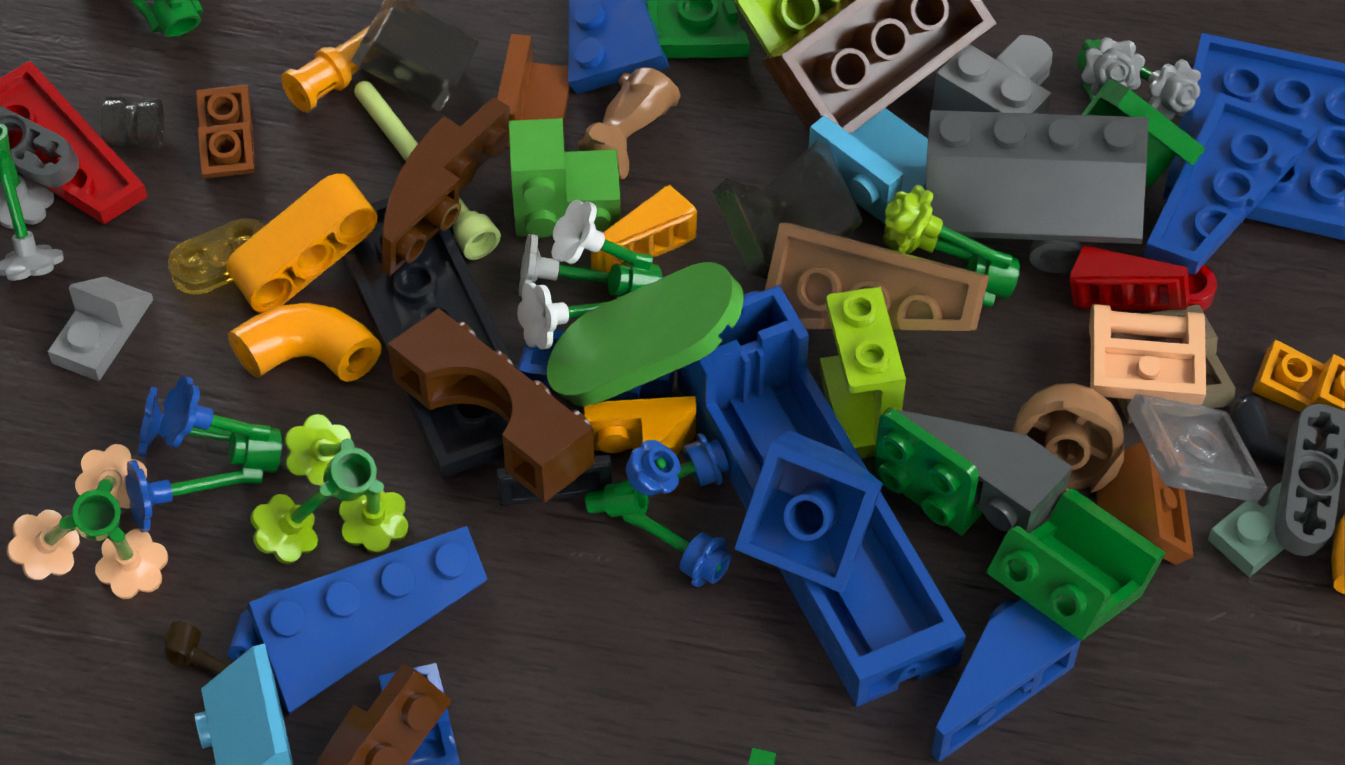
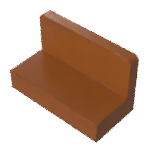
[497,34,571,147]
[1096,439,1194,565]

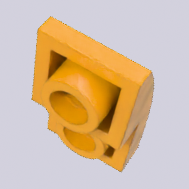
[1251,339,1345,412]

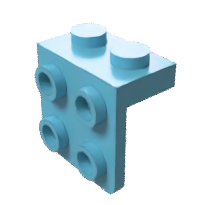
[807,108,928,224]

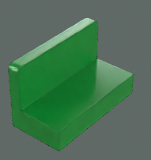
[1081,78,1206,187]

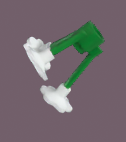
[517,200,662,350]

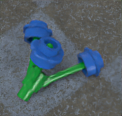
[585,433,731,587]

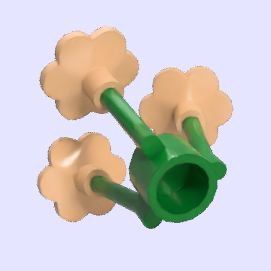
[7,444,168,599]

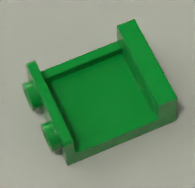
[986,488,1166,641]

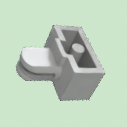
[932,35,1053,114]

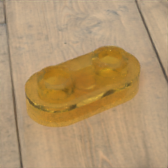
[168,218,265,294]

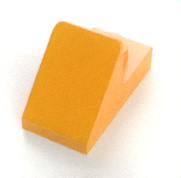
[584,396,696,455]

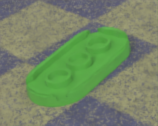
[547,262,744,406]

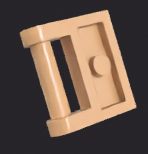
[1089,304,1206,405]

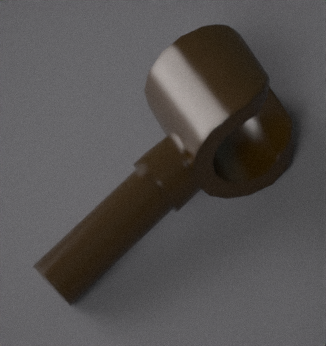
[165,621,229,675]

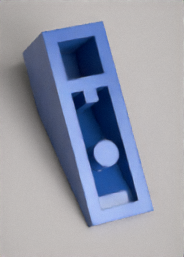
[931,598,1081,762]

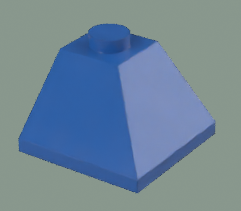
[734,431,883,593]

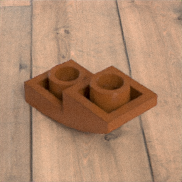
[196,85,255,179]

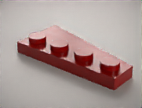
[0,61,148,224]

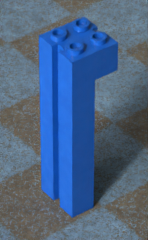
[677,285,966,707]

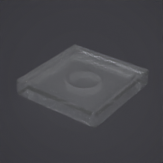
[1127,394,1268,503]

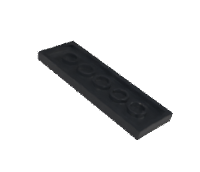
[342,198,516,479]

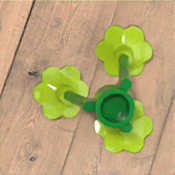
[250,414,408,564]

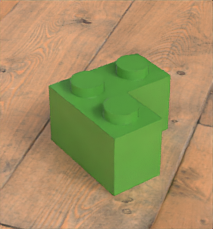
[509,118,621,238]

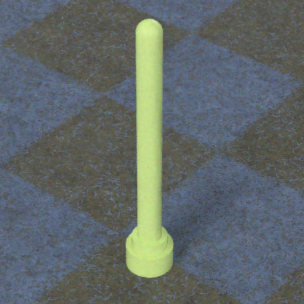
[354,81,501,260]

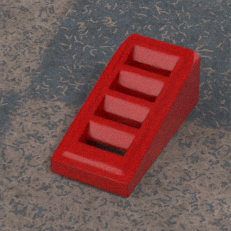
[1070,245,1190,310]

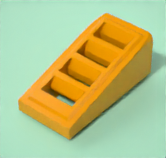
[591,185,697,272]

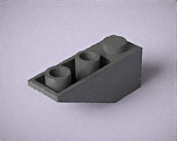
[897,409,1072,533]

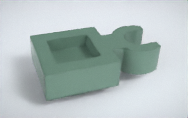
[1208,483,1311,578]

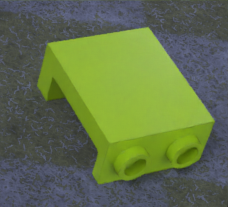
[819,287,906,458]

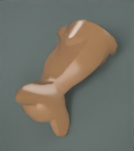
[578,68,681,180]

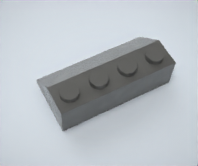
[926,110,1149,244]

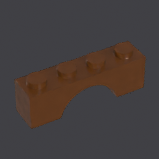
[388,308,595,503]

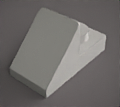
[48,276,153,381]

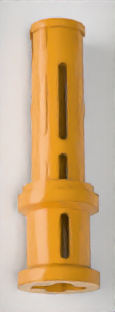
[281,3,422,113]

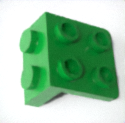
[873,408,983,536]

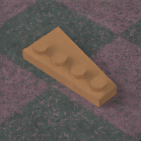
[765,223,989,331]

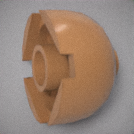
[1011,383,1124,493]

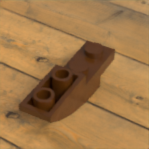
[382,97,510,276]
[316,663,452,765]

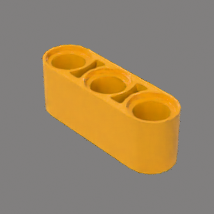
[226,173,378,313]

